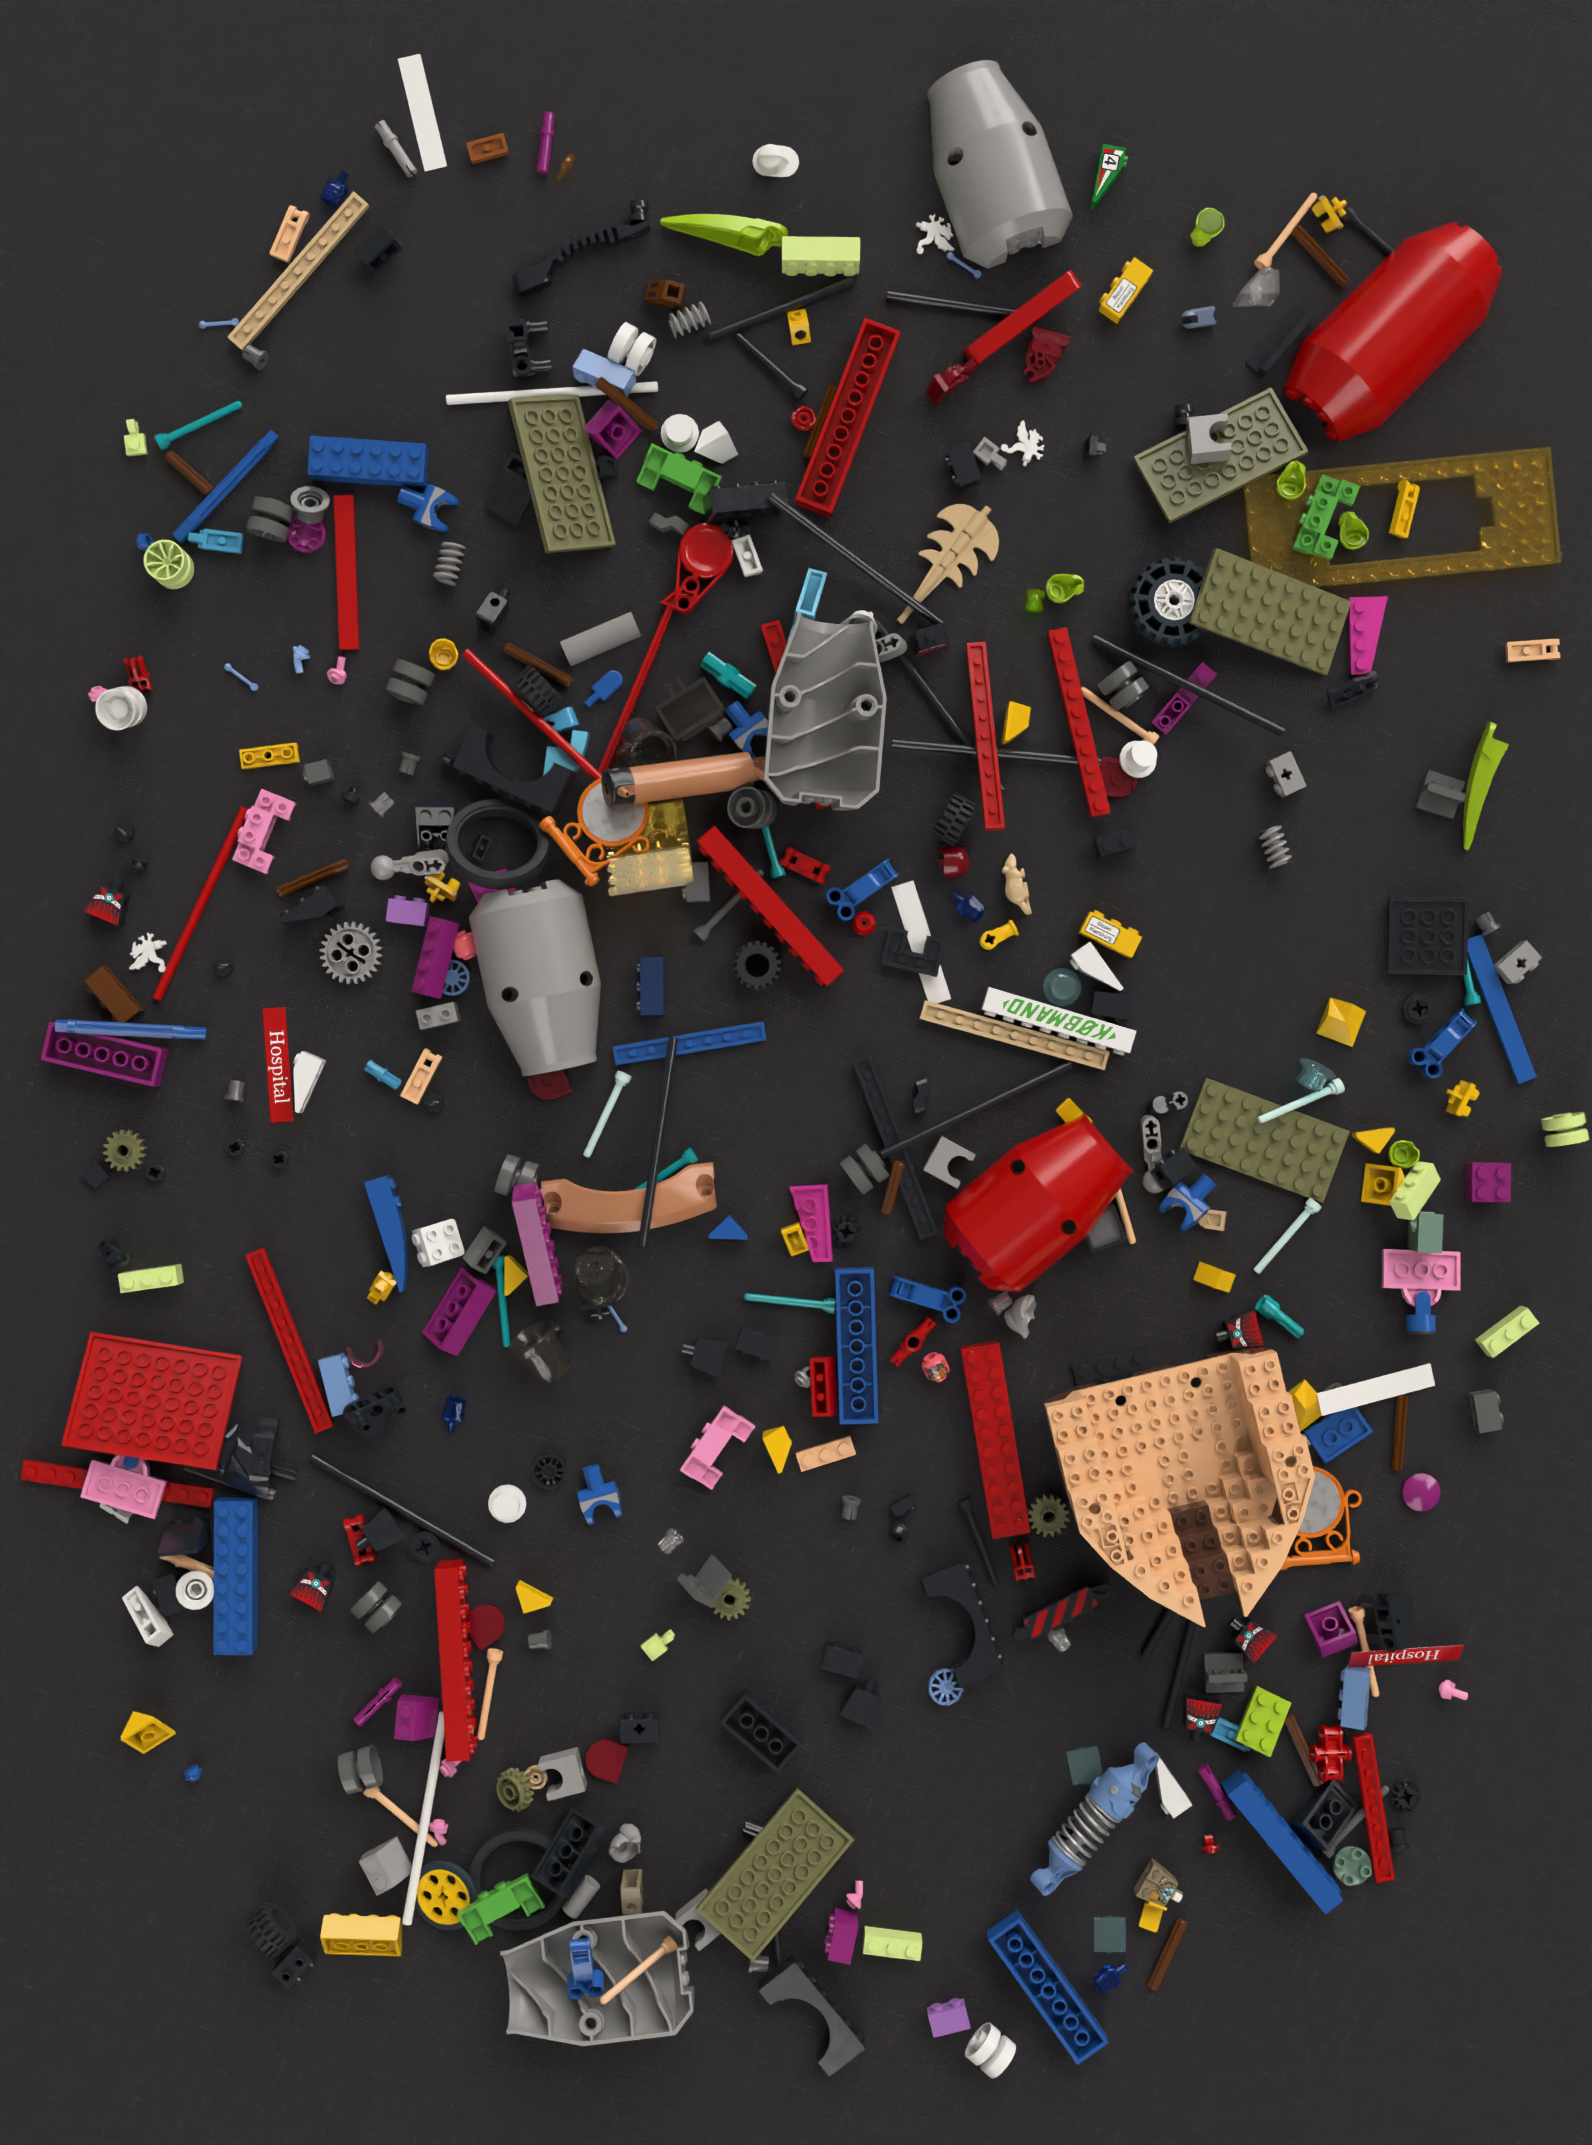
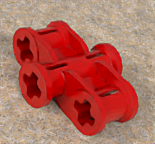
[1309,1725,1352,1782]

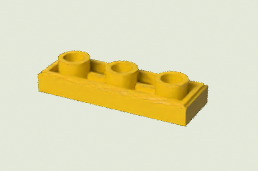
[239,743,300,770]

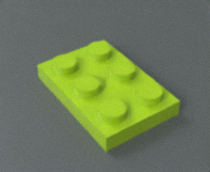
[1234,1686,1291,1757]

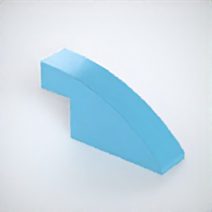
[787,568,827,643]
[543,730,590,775]

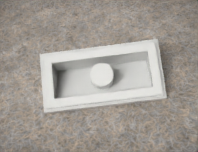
[731,534,763,577]

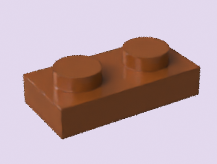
[466,133,509,164]

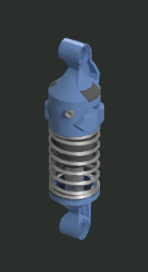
[1030,1743,1159,1896]

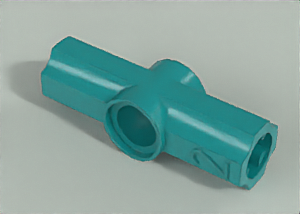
[700,652,756,699]

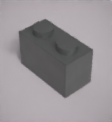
[681,862,711,903]
[462,1226,507,1275]
[1468,1389,1504,1433]

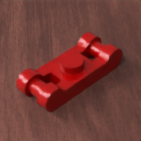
[779,846,831,885]
[343,1514,376,1567]

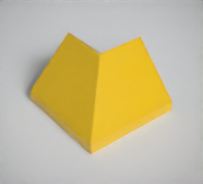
[1001,701,1031,746]
[1316,998,1366,1047]
[1361,1163,1405,1206]
[1288,1379,1322,1432]
[763,1426,792,1474]
[121,1711,176,1754]

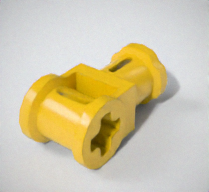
[980,919,1019,950]

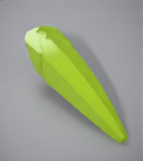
[660,214,788,256]
[1463,722,1509,850]

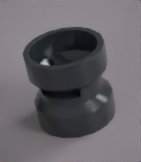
[629,200,649,225]
[1174,404,1194,429]

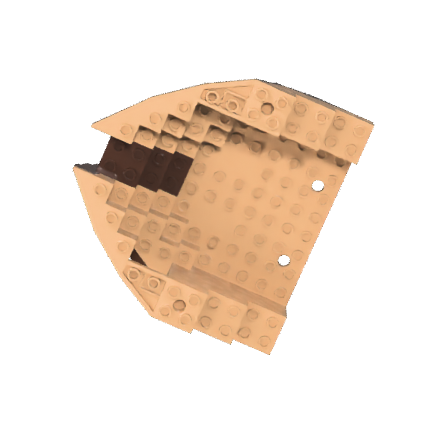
[1044,1347,1315,1627]

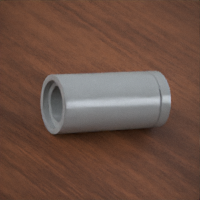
[562,1875,600,1919]

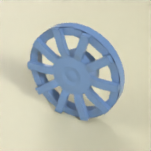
[443,960,470,996]
[928,1668,963,1706]

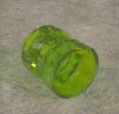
[1024,589,1045,612]

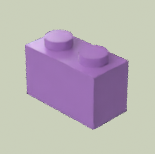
[386,895,430,927]
[927,1998,971,2038]

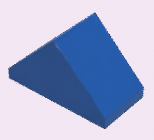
[709,1215,748,1240]

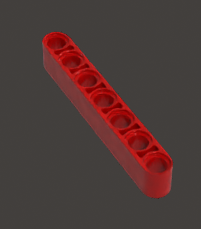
[962,270,1082,364]

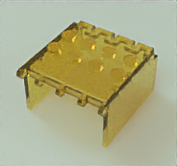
[606,799,694,896]

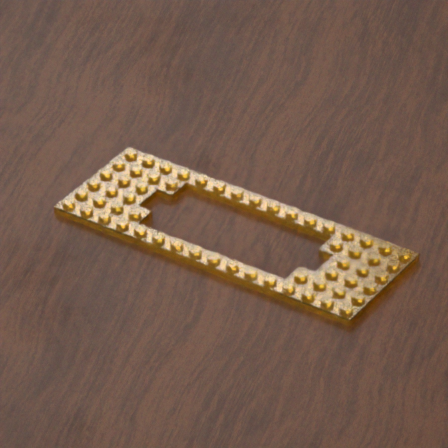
[1243,447,1561,588]

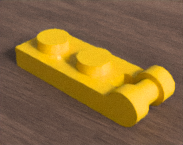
[1389,480,1420,538]

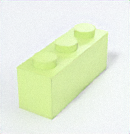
[1389,1161,1441,1220]
[118,1264,184,1293]
[1475,1305,1539,1358]
[862,1926,923,1961]

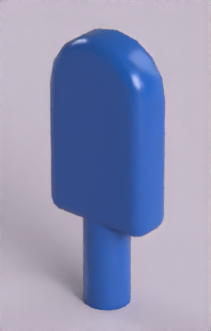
[584,670,623,708]

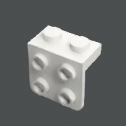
[412,1219,465,1267]

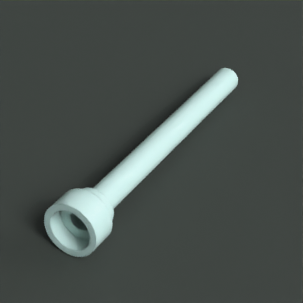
[583,1070,632,1158]
[1257,1078,1345,1124]
[1254,1198,1322,1274]

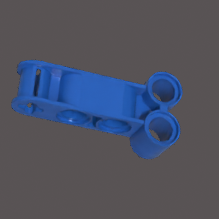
[826,859,900,922]
[1406,1008,1477,1078]
[888,1276,966,1323]
[567,1936,604,1999]

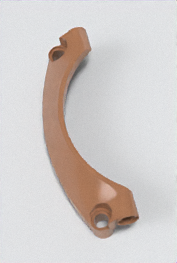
[541,1162,717,1233]

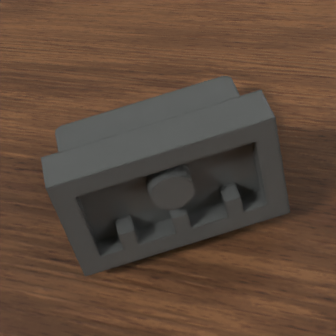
[677,1555,732,1607]

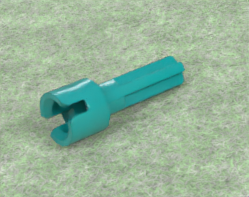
[1255,1295,1304,1338]

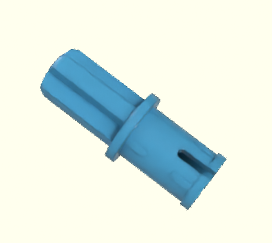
[364,1060,401,1089]

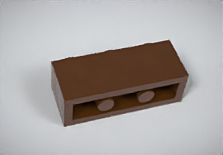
[85,966,144,1023]

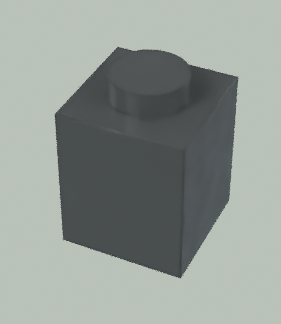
[303,759,335,786]

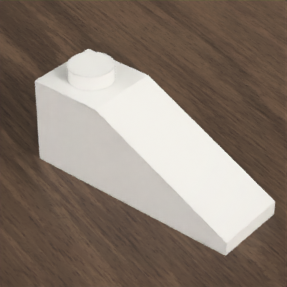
[1069,942,1124,991]
[293,1051,326,1113]
[122,1586,174,1647]
[1155,1753,1192,1818]

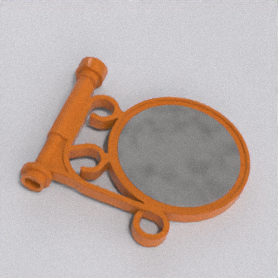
[539,778,650,887]
[1280,1466,1362,1570]

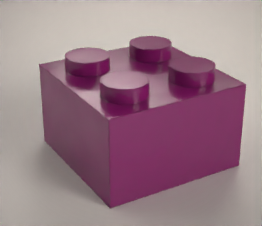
[1465,1162,1511,1202]
[824,1908,858,1965]

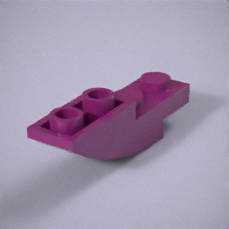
[1151,662,1217,734]

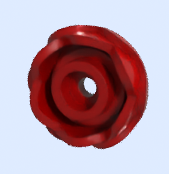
[792,406,816,431]
[852,911,876,936]

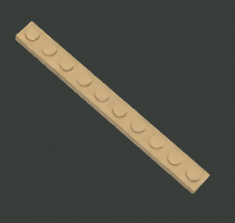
[228,191,369,351]
[919,1000,1110,1070]

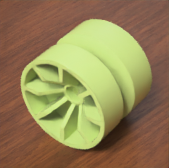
[144,540,194,589]

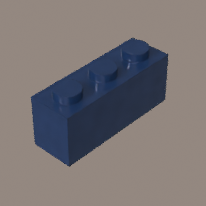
[637,957,665,1015]

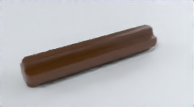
[165,451,213,496]
[880,1160,904,1215]

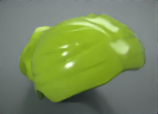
[1190,208,1224,246]
[1276,461,1306,500]
[1338,511,1369,550]
[1046,574,1084,603]

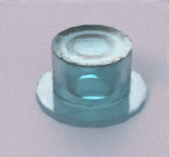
[1043,968,1081,1006]
[1297,1058,1335,1092]

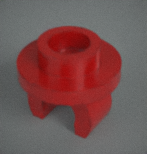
[1200,1834,1220,1854]

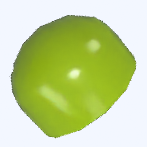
[1388,1140,1420,1169]

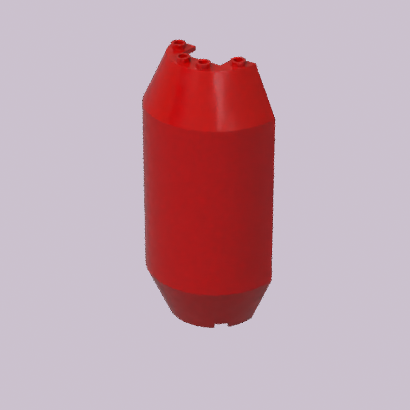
[1283,222,1502,442]

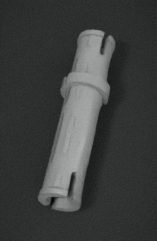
[375,120,417,178]

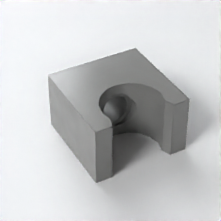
[1186,413,1232,464]
[922,1135,976,1188]
[538,1747,587,1801]
[675,1889,721,1951]

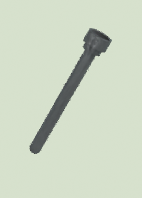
[693,870,764,942]
[1322,1785,1389,1858]

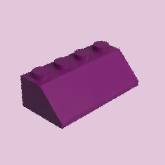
[411,916,459,999]
[422,1267,497,1356]

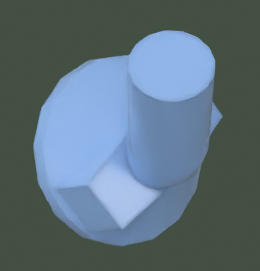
[293,645,310,674]

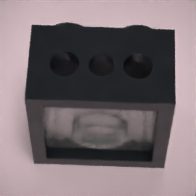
[1084,1203,1128,1254]

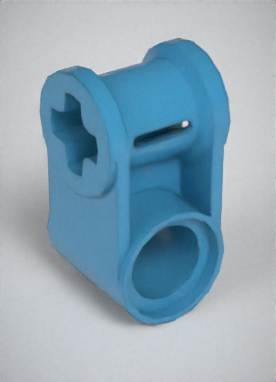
[543,707,580,733]

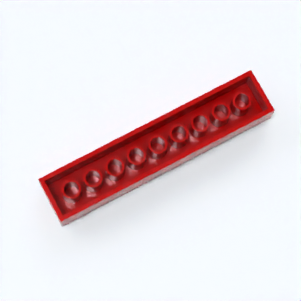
[795,318,901,518]
[697,826,844,987]
[960,1340,1031,1539]
[434,1559,478,1762]

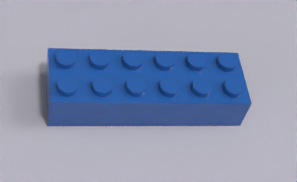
[307,436,430,488]

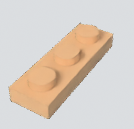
[796,1435,856,1472]

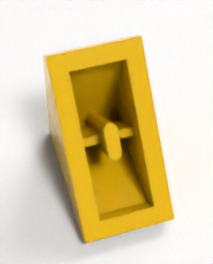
[1352,1127,1395,1154]
[781,1222,809,1257]
[504,1255,529,1296]
[1193,1262,1236,1292]
[516,1580,553,1613]

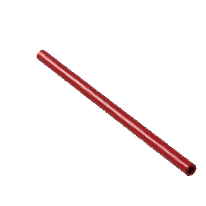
[462,648,602,781]
[152,806,248,1001]

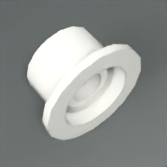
[661,414,699,453]
[1119,741,1157,778]
[488,1484,526,1523]
[176,1571,214,1610]

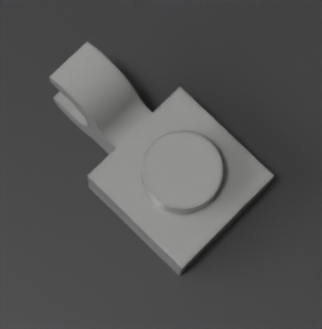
[973,437,1007,470]

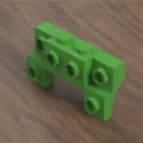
[636,444,722,515]
[1291,474,1360,560]
[457,1874,545,1945]

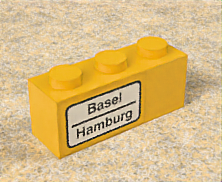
[1098,257,1153,324]
[1078,910,1142,958]

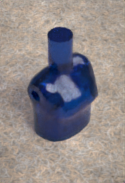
[320,170,349,208]
[951,891,987,923]
[442,1396,466,1433]
[1092,1962,1128,1995]

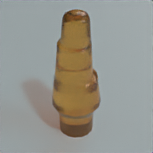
[556,152,576,182]

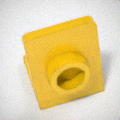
[787,309,811,345]
[1056,1098,1092,1123]
[1139,1900,1167,1932]

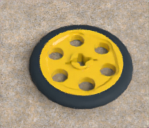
[415,1860,478,1930]

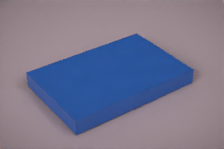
[1303,1407,1373,1464]

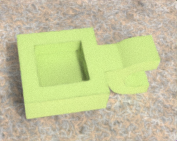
[124,419,148,456]
[641,1629,675,1661]

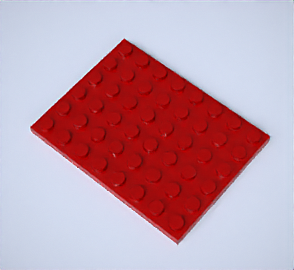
[61,1332,243,1471]

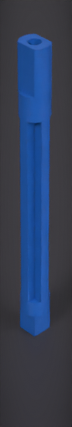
[172,430,279,543]
[55,1019,206,1039]

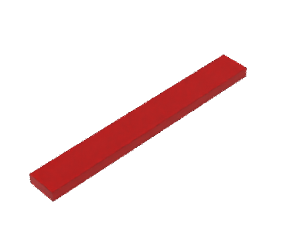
[334,495,360,651]
[1352,1732,1395,1884]

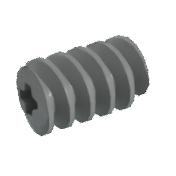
[668,302,711,339]
[433,542,466,586]
[1258,826,1292,869]

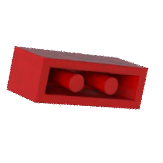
[810,1356,838,1417]

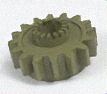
[103,1129,147,1172]
[1027,1494,1069,1537]
[710,1577,751,1620]
[497,1767,534,1812]

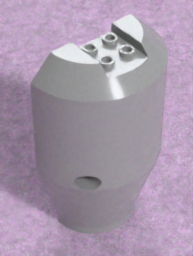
[927,60,1073,268]
[763,612,887,810]
[469,879,601,1076]
[500,1911,694,2046]

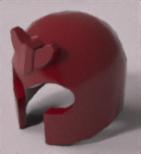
[938,845,970,878]

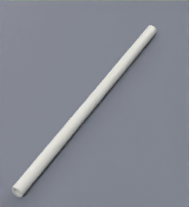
[446,382,658,405]
[402,1711,445,1925]

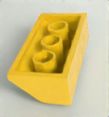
[320,1913,402,1956]

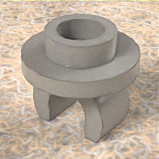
[795,1366,811,1388]

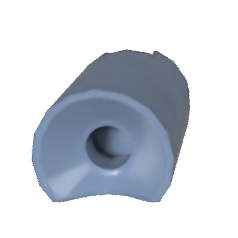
[1181,306,1216,329]

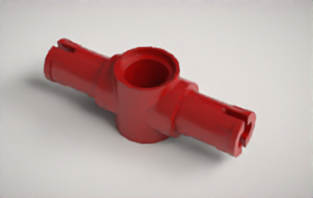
[890,1316,937,1367]

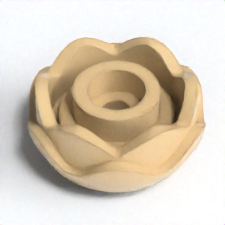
[524,1765,548,1789]

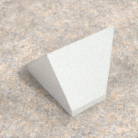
[694,421,738,465]

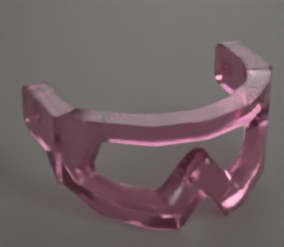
[346,1340,384,1368]

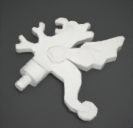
[916,214,954,254]
[1001,420,1044,466]
[129,933,167,972]

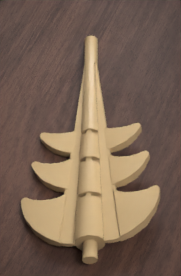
[897,504,999,625]

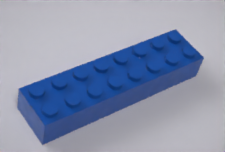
[835,1267,878,1424]
[214,1497,258,1655]
[1221,1769,1343,1915]
[986,1909,1109,2065]

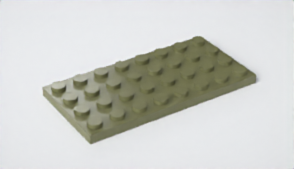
[1133,388,1308,524]
[508,395,616,553]
[1189,548,1351,675]
[1179,1078,1350,1203]
[695,1788,854,1961]

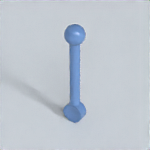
[946,252,981,279]
[199,318,240,329]
[224,663,259,691]
[607,1306,627,1332]

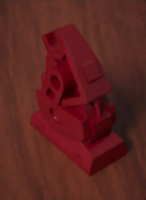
[1023,327,1070,383]
[925,359,979,407]

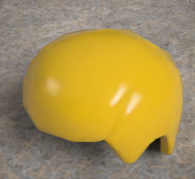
[429,638,458,670]

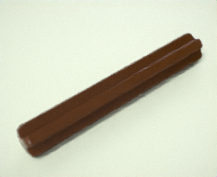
[1291,225,1350,287]
[595,377,658,432]
[803,385,838,459]
[503,642,573,688]
[276,859,349,897]
[1391,1395,1408,1471]
[1284,1714,1323,1786]
[1148,1918,1188,1991]

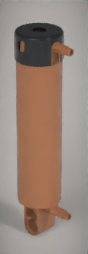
[601,752,765,808]

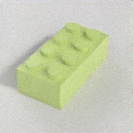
[782,236,860,276]

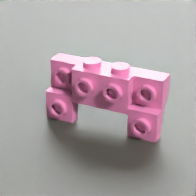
[232,789,297,874]
[680,1406,755,1490]

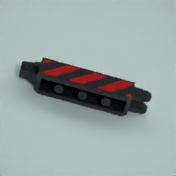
[1012,1582,1110,1642]

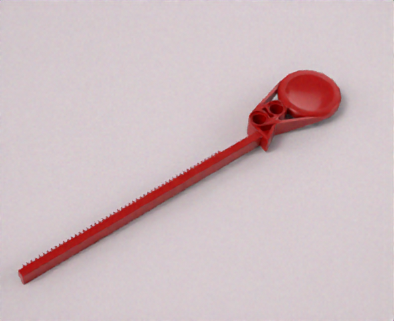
[593,523,735,782]

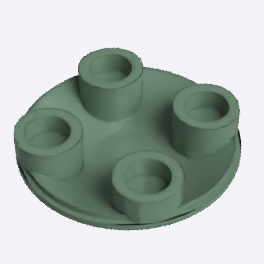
[1333,1846,1372,1886]

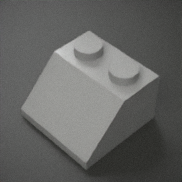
[359,1836,412,1895]

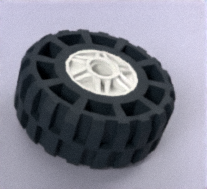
[1127,557,1205,648]

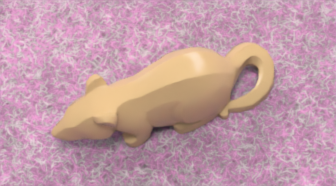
[1002,853,1032,915]

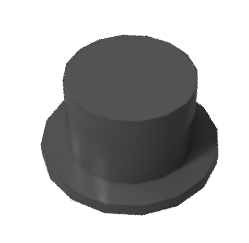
[290,486,330,524]

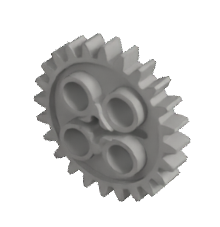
[319,922,383,984]

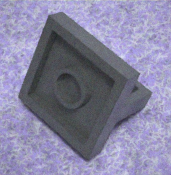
[1415,770,1466,819]
[1203,1651,1247,1693]

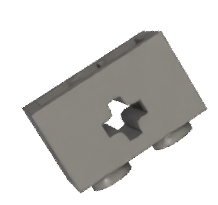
[1266,751,1307,798]
[1494,940,1542,984]
[416,1002,461,1030]

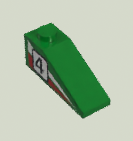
[1090,144,1128,209]

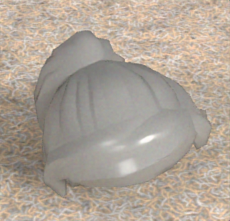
[1004,1294,1036,1339]
[608,1824,641,1863]

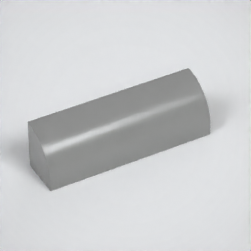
[560,612,641,666]

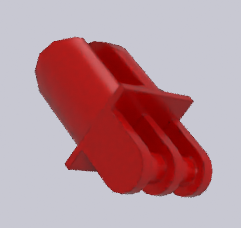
[123,655,153,692]
[1009,1543,1035,1582]

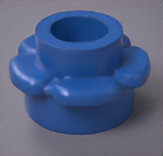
[136,533,153,552]
[184,1764,202,1782]

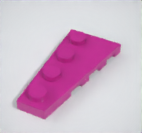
[1348,596,1388,676]
[789,1184,833,1262]

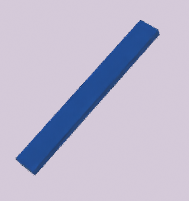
[1467,934,1537,1084]
[612,1021,767,1065]

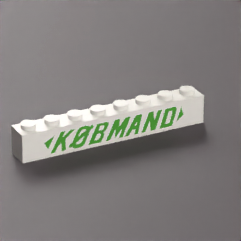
[981,987,1136,1056]

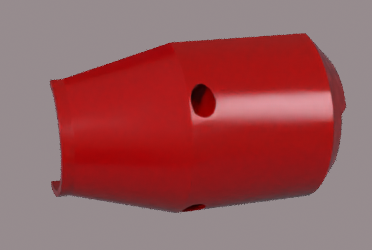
[943,1113,1134,1293]

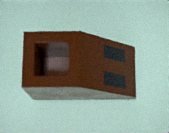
[644,279,686,310]

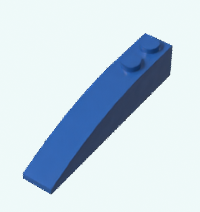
[364,1175,408,1292]

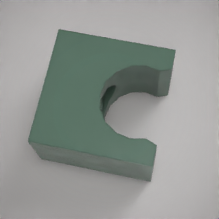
[1407,1211,1443,1253]

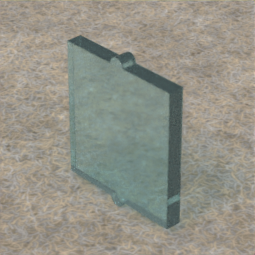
[1066,1746,1103,1785]
[1094,1915,1126,1954]

